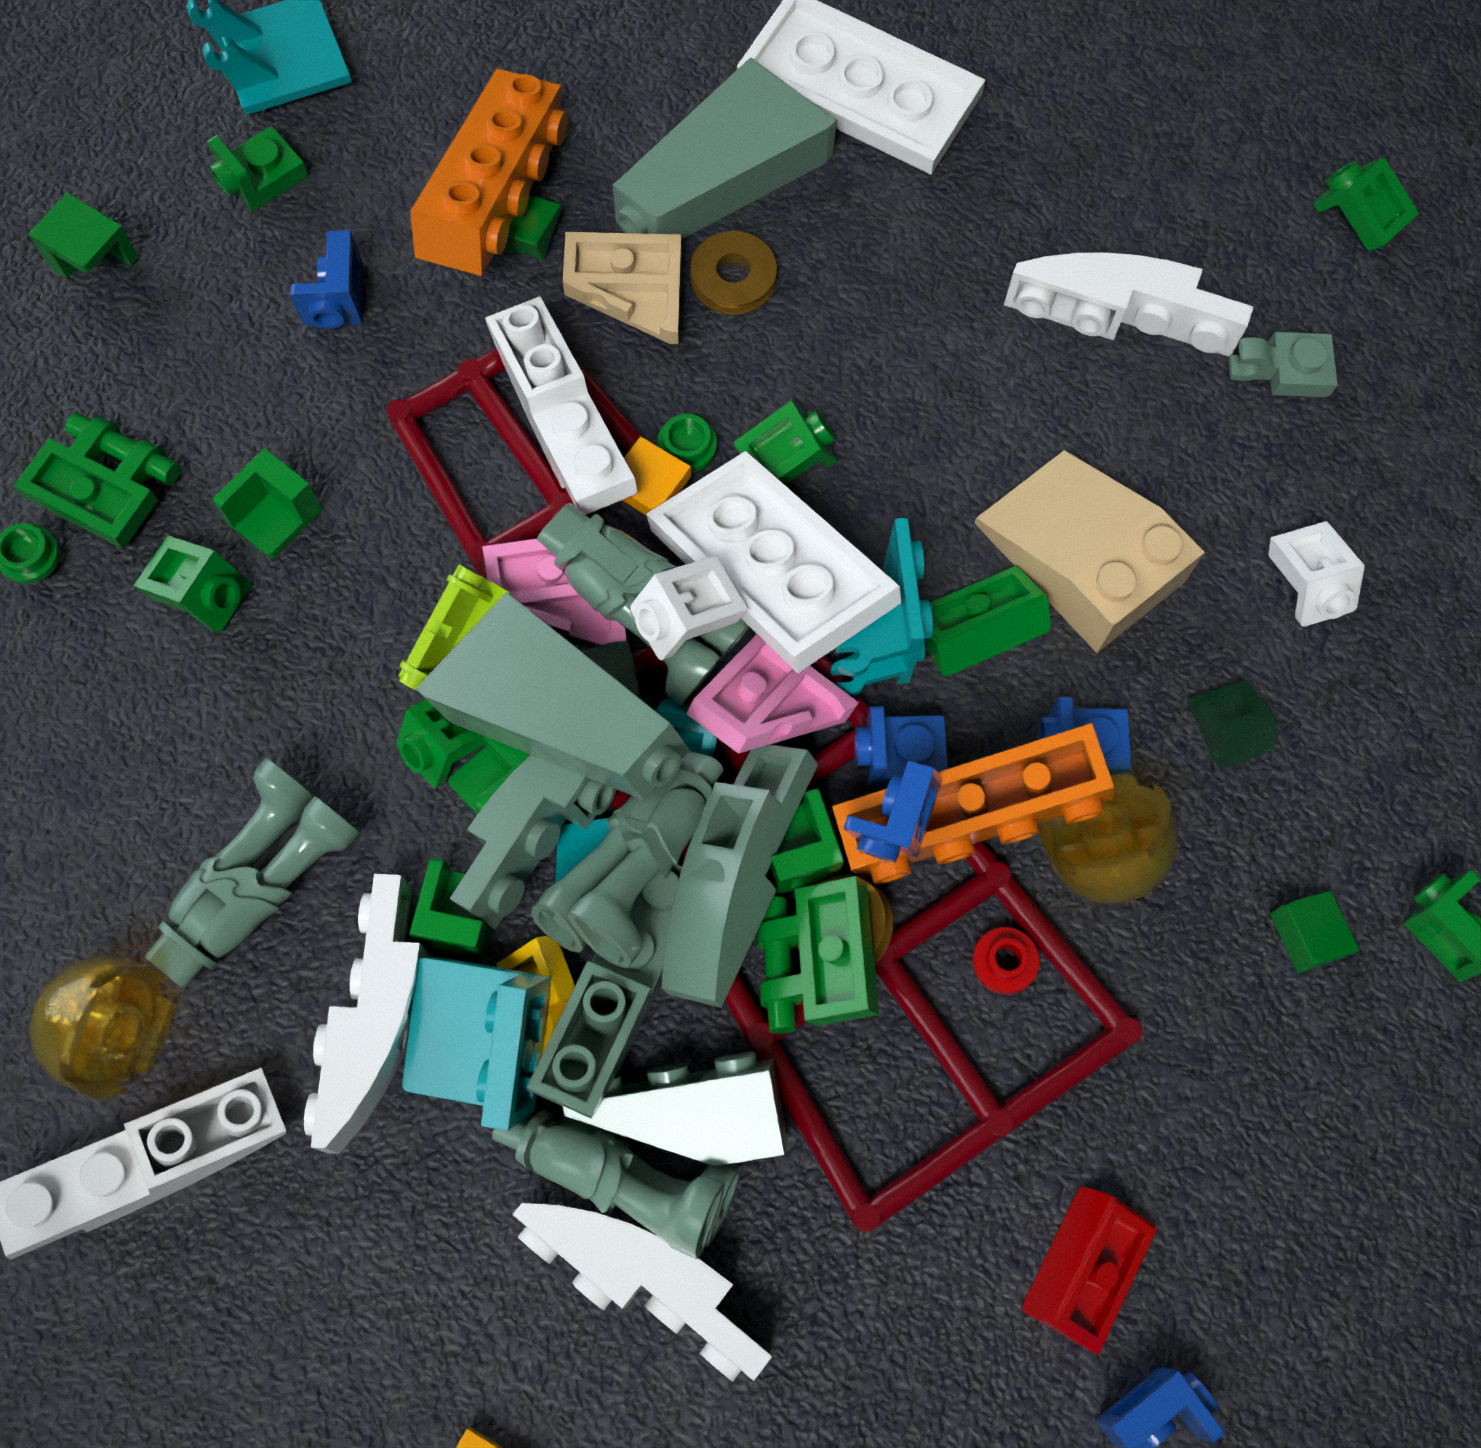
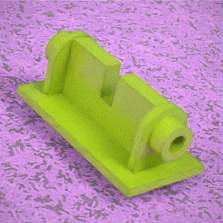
[398,564,512,691]

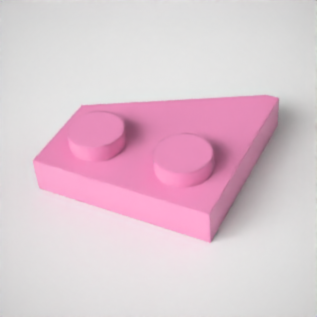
[482,539,627,652]
[686,634,859,754]

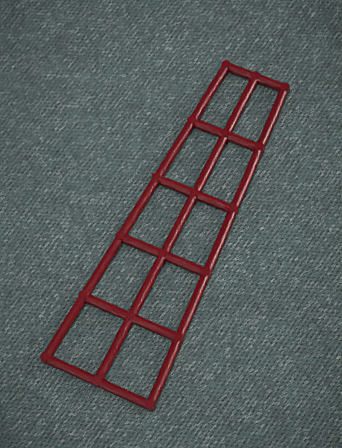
[386,348,1143,1233]

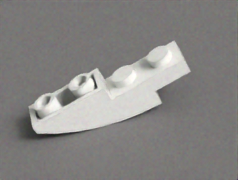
[1004,253,1254,356]
[485,296,638,515]
[304,874,430,1154]
[0,1068,286,1260]
[512,1203,772,1382]

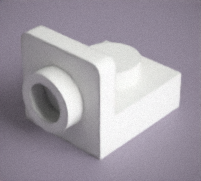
[1268,521,1365,626]
[630,555,748,660]

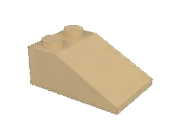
[974,450,1205,653]

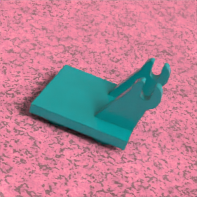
[186,0,352,116]
[830,518,933,698]

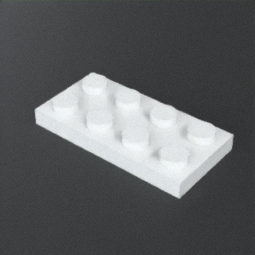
[737,0,985,174]
[646,451,902,673]

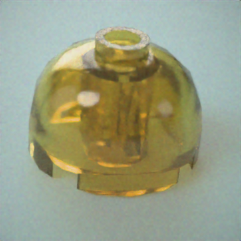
[1039,774,1178,904]
[29,955,173,1100]

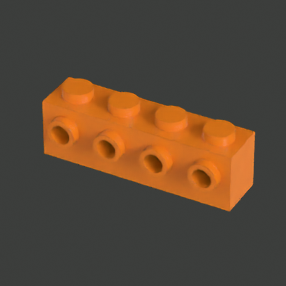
[410,68,568,276]
[832,723,1115,884]

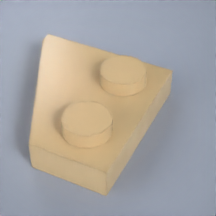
[563,232,682,344]

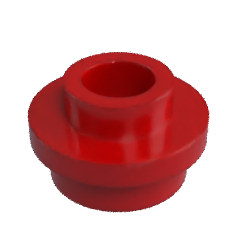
[972,927,1040,995]

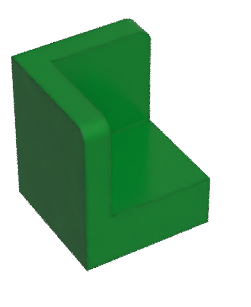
[28,192,139,279]
[213,448,323,559]
[448,734,530,815]
[768,788,844,895]
[410,858,492,960]

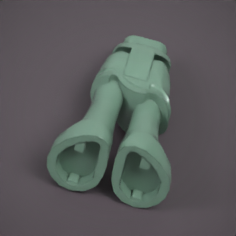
[537,502,750,708]
[531,752,724,968]
[144,758,360,988]
[492,1109,742,1259]

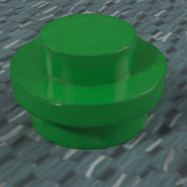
[657,414,717,473]
[0,523,61,584]

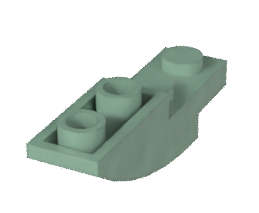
[661,745,818,1008]
[450,755,616,929]
[527,865,682,1119]

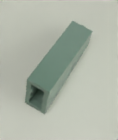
[613,57,837,240]
[416,592,689,800]

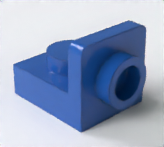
[290,230,363,329]
[1039,697,1131,777]
[855,706,948,786]
[843,760,942,863]
[1095,1367,1225,1448]

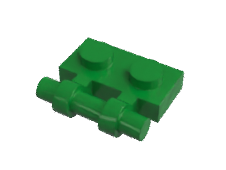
[13,412,181,549]
[756,876,879,1034]

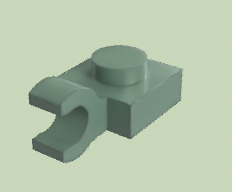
[1228,332,1338,397]

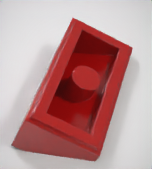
[1022,1187,1158,1356]

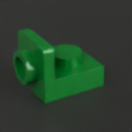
[206,125,309,212]
[1312,156,1419,252]
[733,400,839,485]
[133,535,251,633]
[396,699,484,788]
[1403,869,1481,982]

